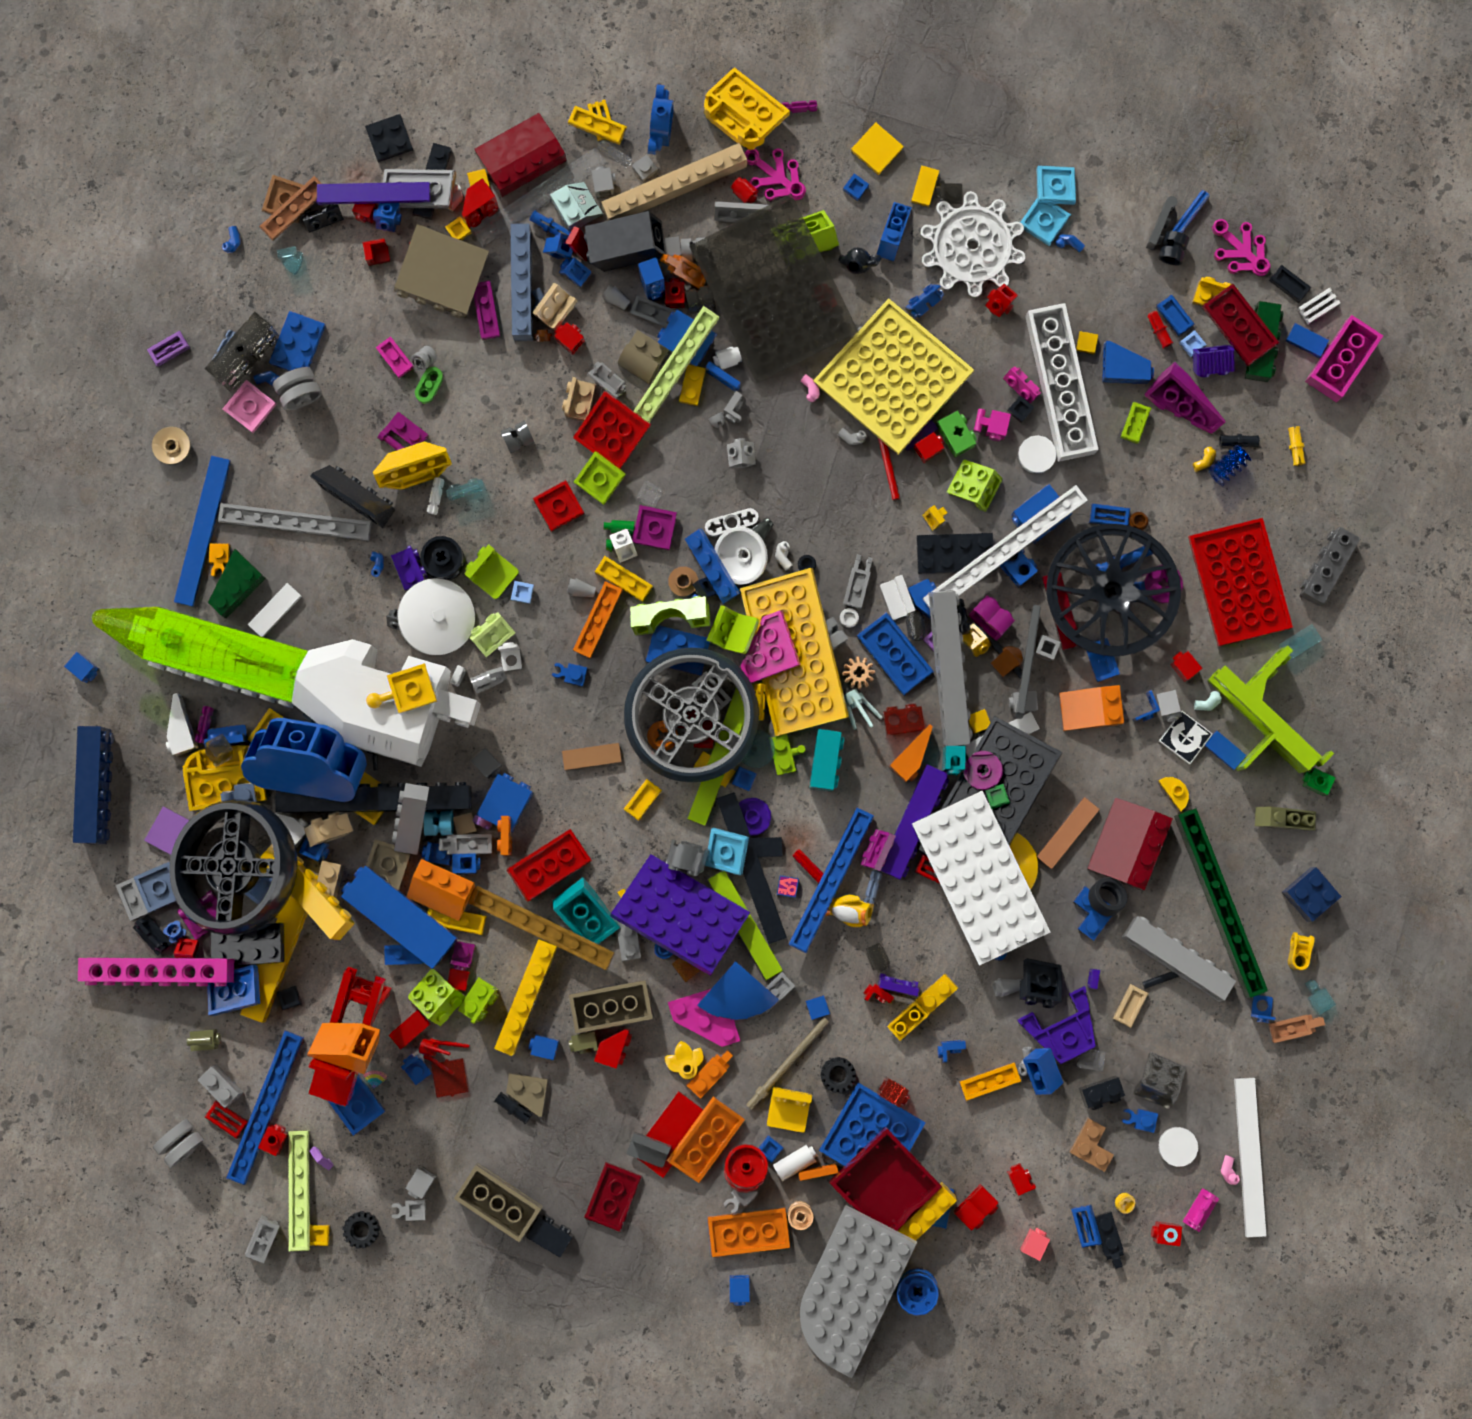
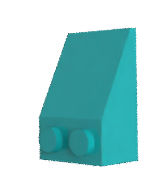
[553,878,620,944]

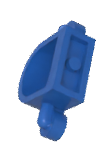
[648,84,674,155]

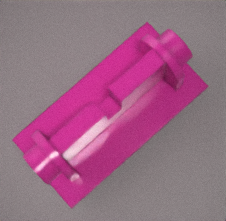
[1003,366,1041,404]
[1182,1188,1219,1232]

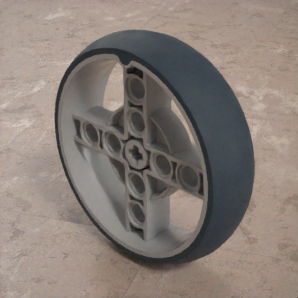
[624,648,759,782]

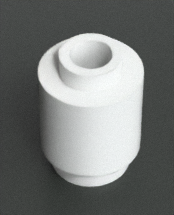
[713,347,742,370]

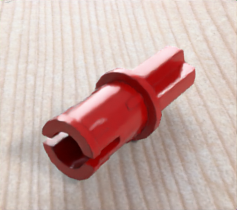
[1147,311,1173,349]

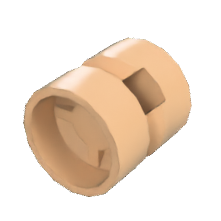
[787,1201,814,1230]

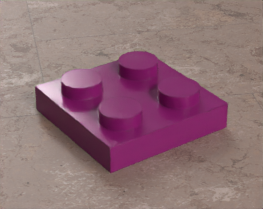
[632,505,677,550]

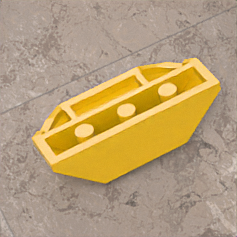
[373,442,452,490]

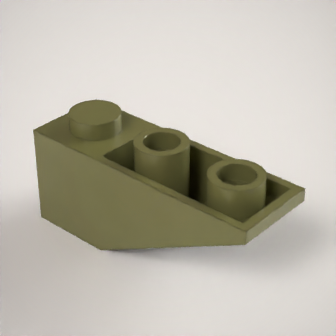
[1255,807,1316,831]

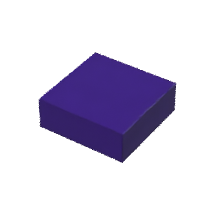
[1087,968,1100,989]

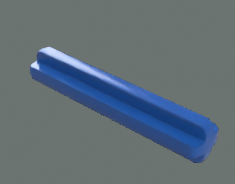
[1172,190,1210,233]

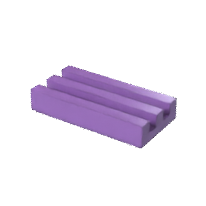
[147,331,190,367]

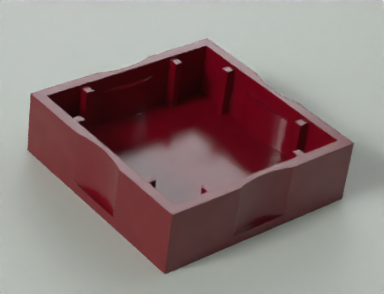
[829,1127,942,1231]

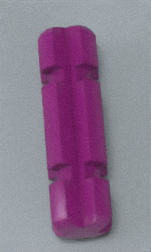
[781,100,818,113]
[195,706,214,744]

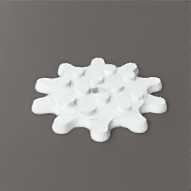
[920,191,1025,297]

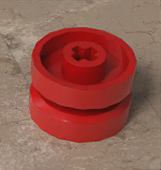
[724,1144,768,1193]

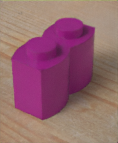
[969,595,1015,640]

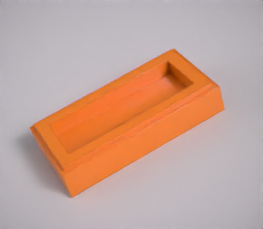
[798,1163,838,1181]

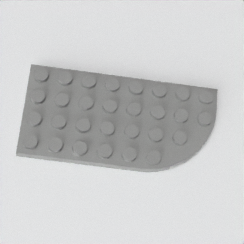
[800,1205,917,1378]

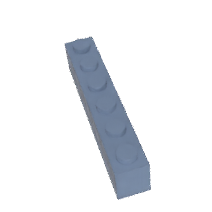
[510,224,533,341]

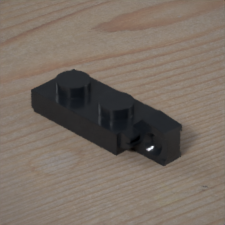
[1095,1211,1124,1269]

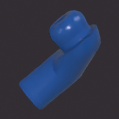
[222,226,241,254]
[253,371,280,386]
[370,551,384,577]

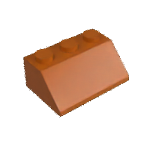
[407,859,476,921]

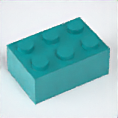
[809,729,844,792]

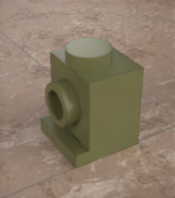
[569,1030,599,1054]

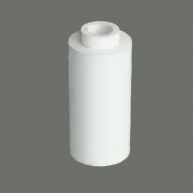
[773,1145,817,1182]

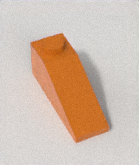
[889,724,933,782]

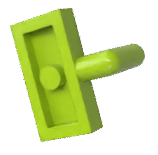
[768,734,805,776]

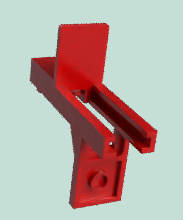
[308,966,392,1106]

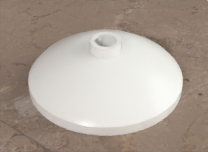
[715,527,768,584]

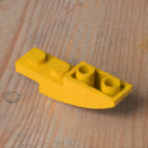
[887,973,958,1041]

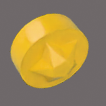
[1115,1193,1136,1214]

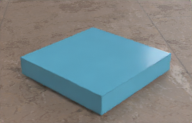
[1036,166,1076,205]
[1020,199,1071,246]
[705,828,749,875]

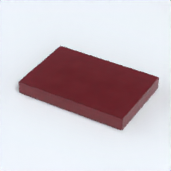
[584,1162,642,1232]

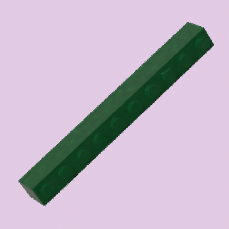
[1174,808,1268,998]

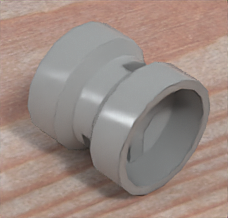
[411,346,437,372]

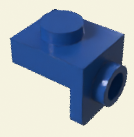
[299,836,330,862]

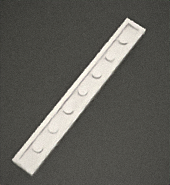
[1234,1078,1266,1237]

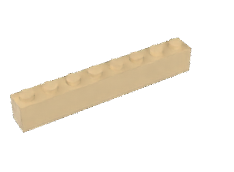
[601,143,747,221]

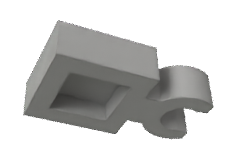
[724,1190,759,1215]
[392,1199,426,1221]

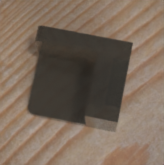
[205,734,233,767]

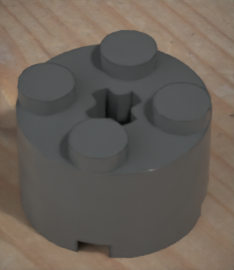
[666,840,709,876]

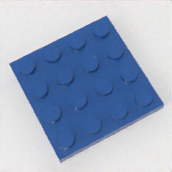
[819,1082,926,1166]

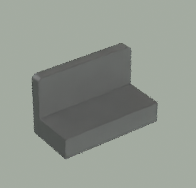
[627,1132,671,1168]

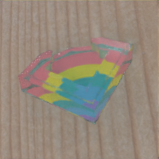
[361,1070,389,1090]

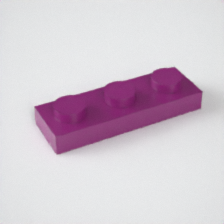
[474,281,500,340]

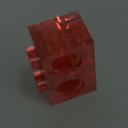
[882,703,925,736]
[877,1076,910,1108]

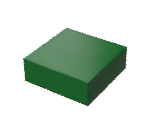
[985,784,1010,809]

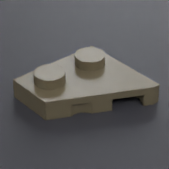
[506,1073,548,1117]

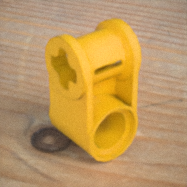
[1288,932,1314,970]

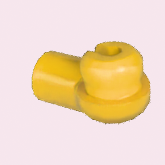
[1193,446,1216,472]

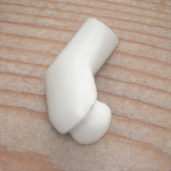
[775,541,793,571]

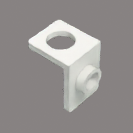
[498,642,522,671]

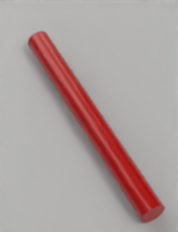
[878,438,900,500]

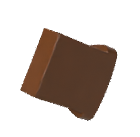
[991,646,1023,677]

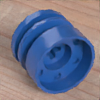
[897,1268,939,1316]

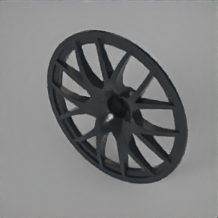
[1046,524,1181,657]

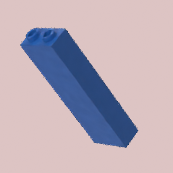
[341,866,458,969]

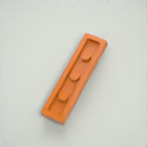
[573,581,623,659]

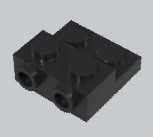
[1020,958,1062,1008]

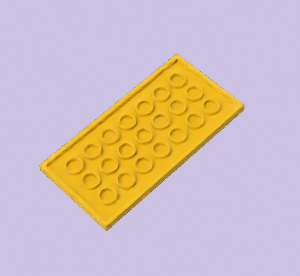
[740,568,849,736]

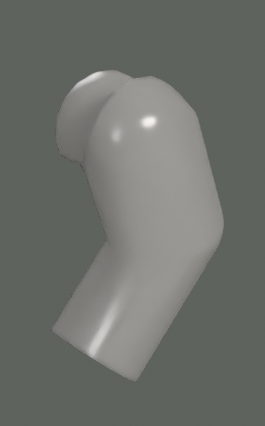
[1018,1047,1032,1076]

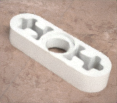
[705,508,759,537]

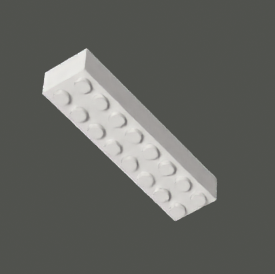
[1025,303,1098,462]

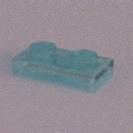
[445,478,486,501]

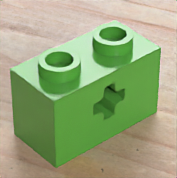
[936,411,977,458]

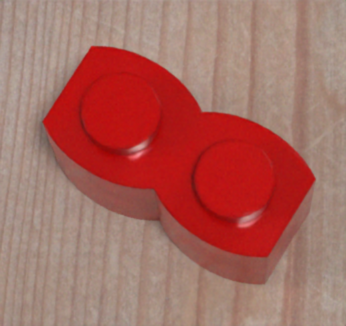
[953,1184,999,1231]

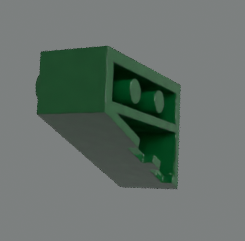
[208,549,266,619]

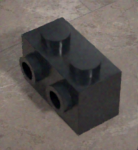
[1079,1076,1125,1110]

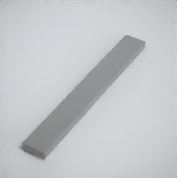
[218,503,372,541]

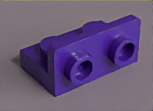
[391,545,428,591]

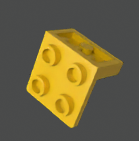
[767,1087,812,1133]

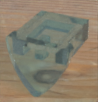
[277,246,303,275]

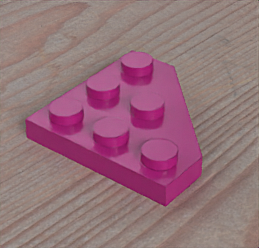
[741,610,801,683]
[668,989,740,1047]

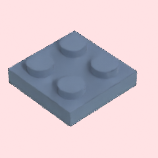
[133,862,176,913]

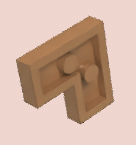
[1070,1118,1114,1172]

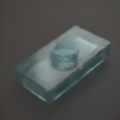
[1279,624,1322,661]

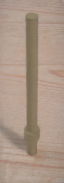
[746,1018,830,1110]

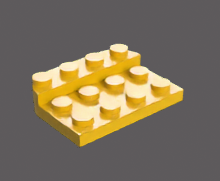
[704,67,790,150]
[183,744,267,811]

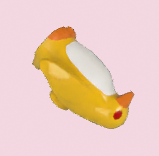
[825,895,874,928]

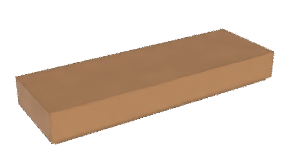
[562,743,622,770]

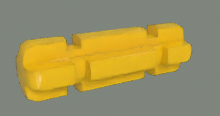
[754,683,766,721]

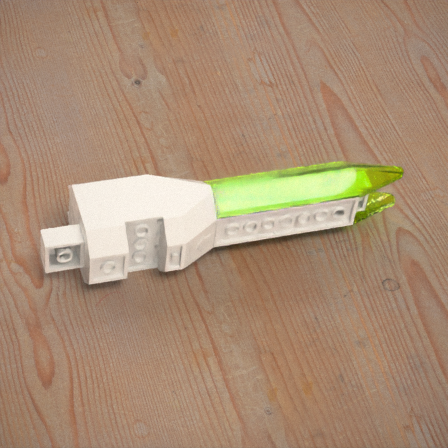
[92,607,481,767]

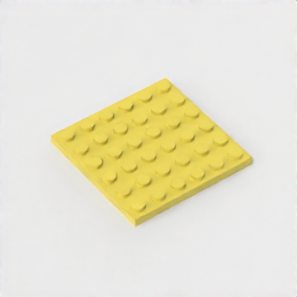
[813,298,974,455]

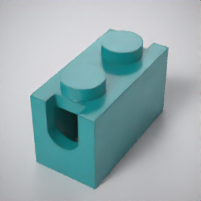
[942,746,966,775]

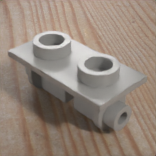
[587,361,627,398]

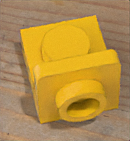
[962,623,991,657]

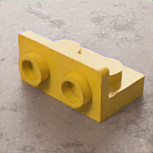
[1192,277,1238,306]

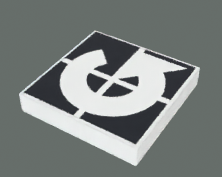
[1158,711,1212,764]

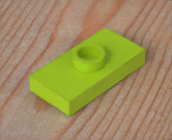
[1120,402,1151,444]

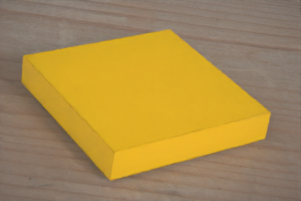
[851,122,904,175]

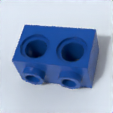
[1000,549,1038,588]

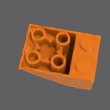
[307,1023,380,1074]

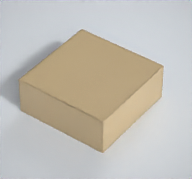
[453,812,477,835]

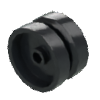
[420,536,465,581]

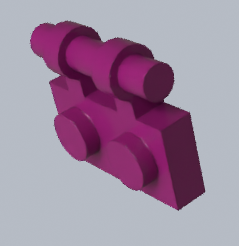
[860,829,896,871]

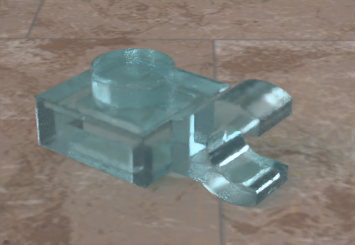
[1305,979,1336,1015]

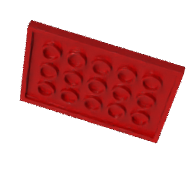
[1188,518,1293,647]

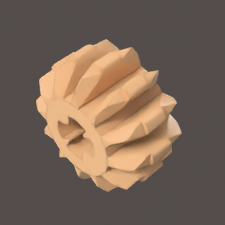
[842,656,875,689]

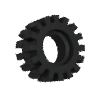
[820,1057,856,1093]
[342,1211,380,1249]

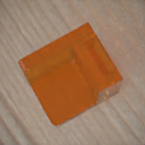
[672,958,700,983]

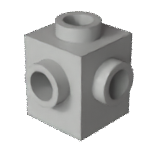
[727,438,756,468]

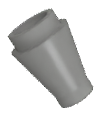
[601,284,631,310]
[567,578,596,598]
[993,978,1021,997]

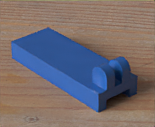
[384,945,425,965]

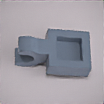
[220,783,257,802]

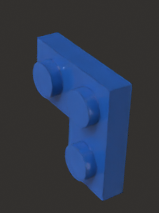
[1073,886,1112,941]

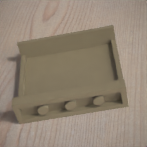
[394,224,489,319]

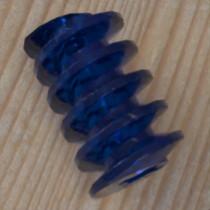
[1209,445,1251,487]

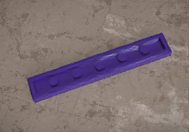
[317,182,431,205]

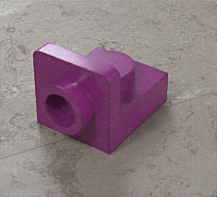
[450,941,475,971]

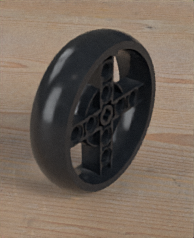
[169,799,298,936]

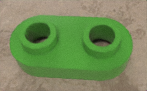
[415,367,443,404]

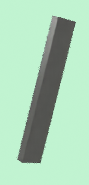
[1015,605,1041,719]

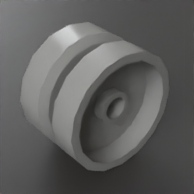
[272,367,322,411]
[152,1119,205,1168]

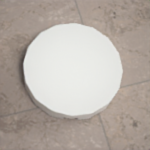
[1018,435,1056,473]
[1158,1127,1198,1167]

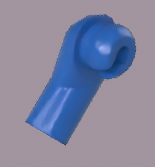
[1056,234,1085,252]

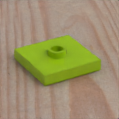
[574,451,626,505]

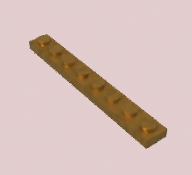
[468,886,615,970]

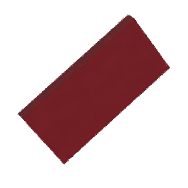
[1202,283,1279,366]

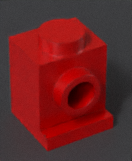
[665,278,685,308]
[1007,1163,1036,1196]

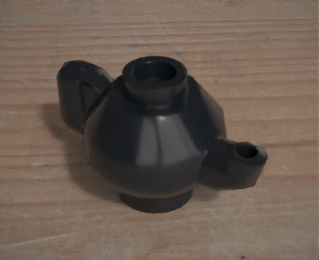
[838,247,882,274]

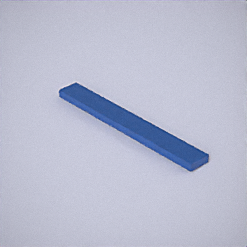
[174,456,231,607]
[789,808,874,953]
[226,1031,304,1185]

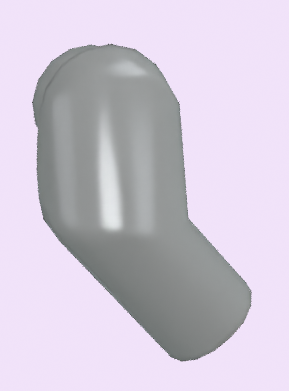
[837,428,866,445]

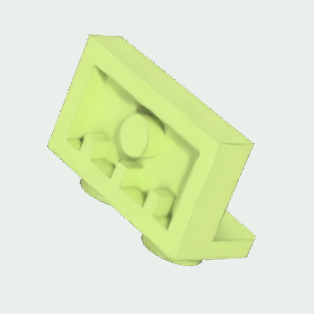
[469,612,515,657]

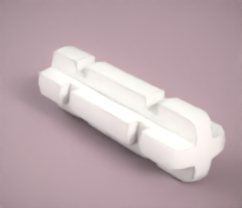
[427,477,444,515]

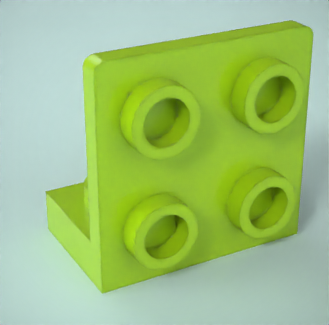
[947,459,1003,512]
[458,977,499,1024]

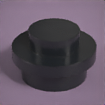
[797,555,816,571]

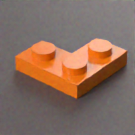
[497,816,512,856]

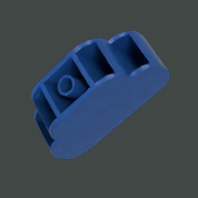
[241,718,367,802]

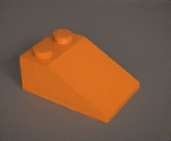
[1059,685,1124,731]

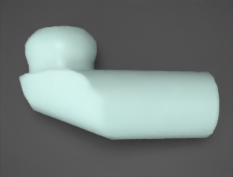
[1194,691,1222,711]

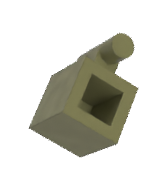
[187,1029,221,1051]

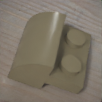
[618,330,670,384]

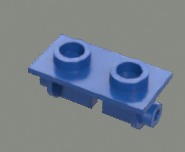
[905,284,944,318]

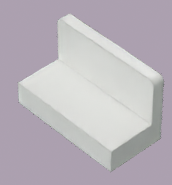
[880,575,915,620]

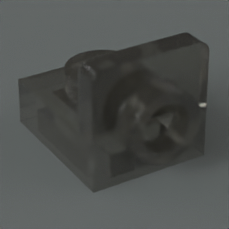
[936,180,962,204]

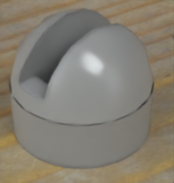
[708,412,725,428]

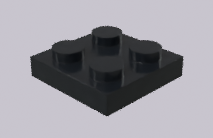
[365,114,413,162]

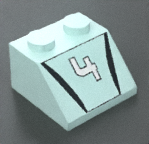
[550,182,603,231]

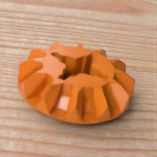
[647,721,678,751]

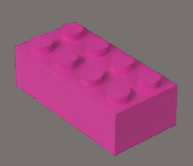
[1305,315,1383,403]

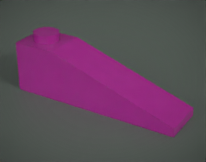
[1144,362,1226,434]

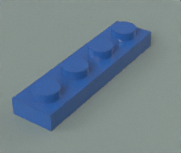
[685,528,740,604]

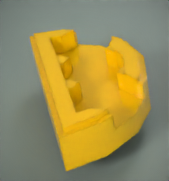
[1158,777,1189,812]

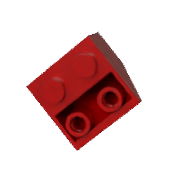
[462,178,499,229]
[594,1028,632,1069]

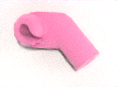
[800,374,820,402]
[1221,1155,1240,1185]

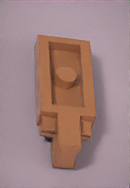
[1268,1015,1325,1043]

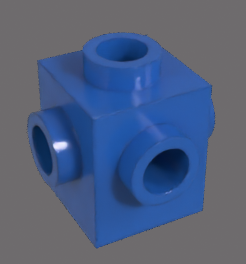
[373,203,402,232]

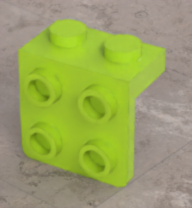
[464,544,519,599]
[706,605,759,654]
[408,969,466,1027]

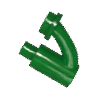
[603,520,635,552]

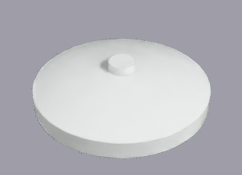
[398,578,475,655]

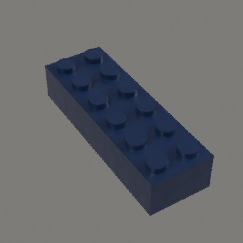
[73,726,114,844]

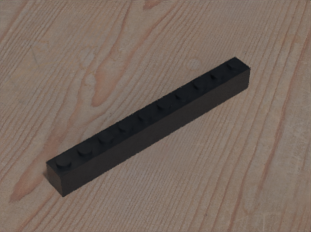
[275,782,472,813]

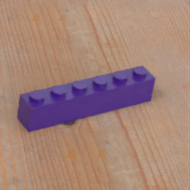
[881,764,949,880]

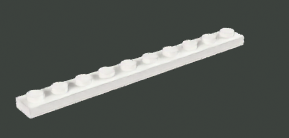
[923,485,1087,609]

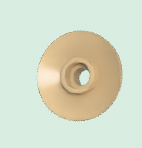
[152,427,190,464]

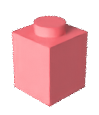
[1020,1228,1050,1261]

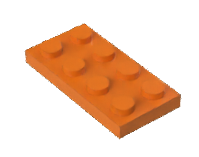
[667,1096,745,1183]
[708,1207,790,1257]

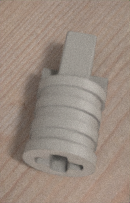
[470,667,507,694]

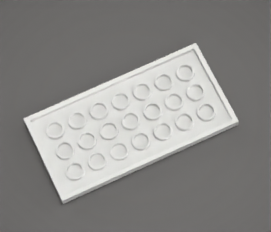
[912,791,1050,966]

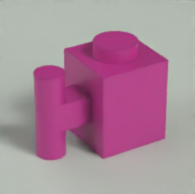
[973,409,1011,441]

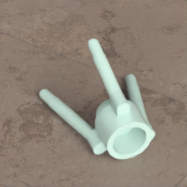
[844,689,883,730]

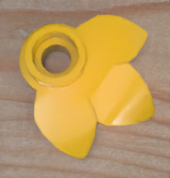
[665,1041,704,1080]

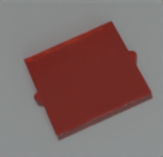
[431,1058,469,1098]

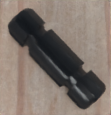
[957,599,970,635]

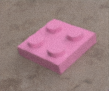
[223,380,277,433]

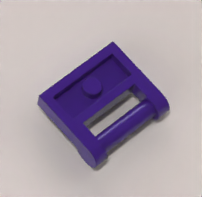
[878,973,919,996]

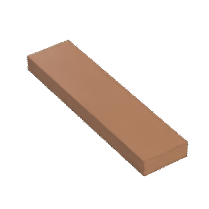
[259,176,322,241]
[1037,797,1100,869]

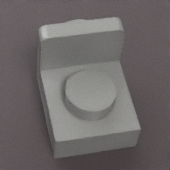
[724,391,743,423]

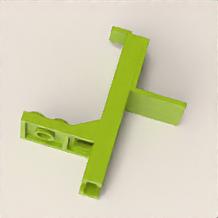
[1207,645,1334,773]

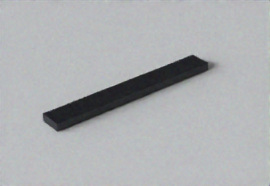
[716,792,787,944]

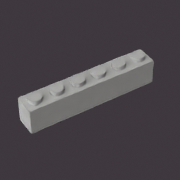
[1122,917,1236,1002]

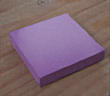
[144,807,189,855]

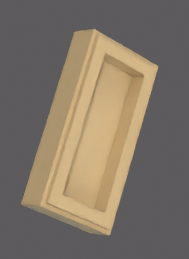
[1113,984,1149,1028]

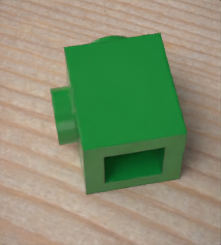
[1302,768,1336,796]

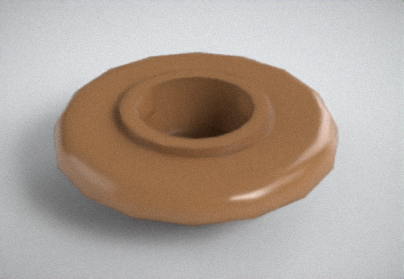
[668,567,698,596]

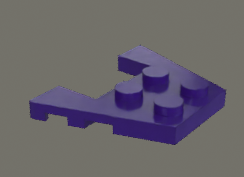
[1017,986,1096,1064]

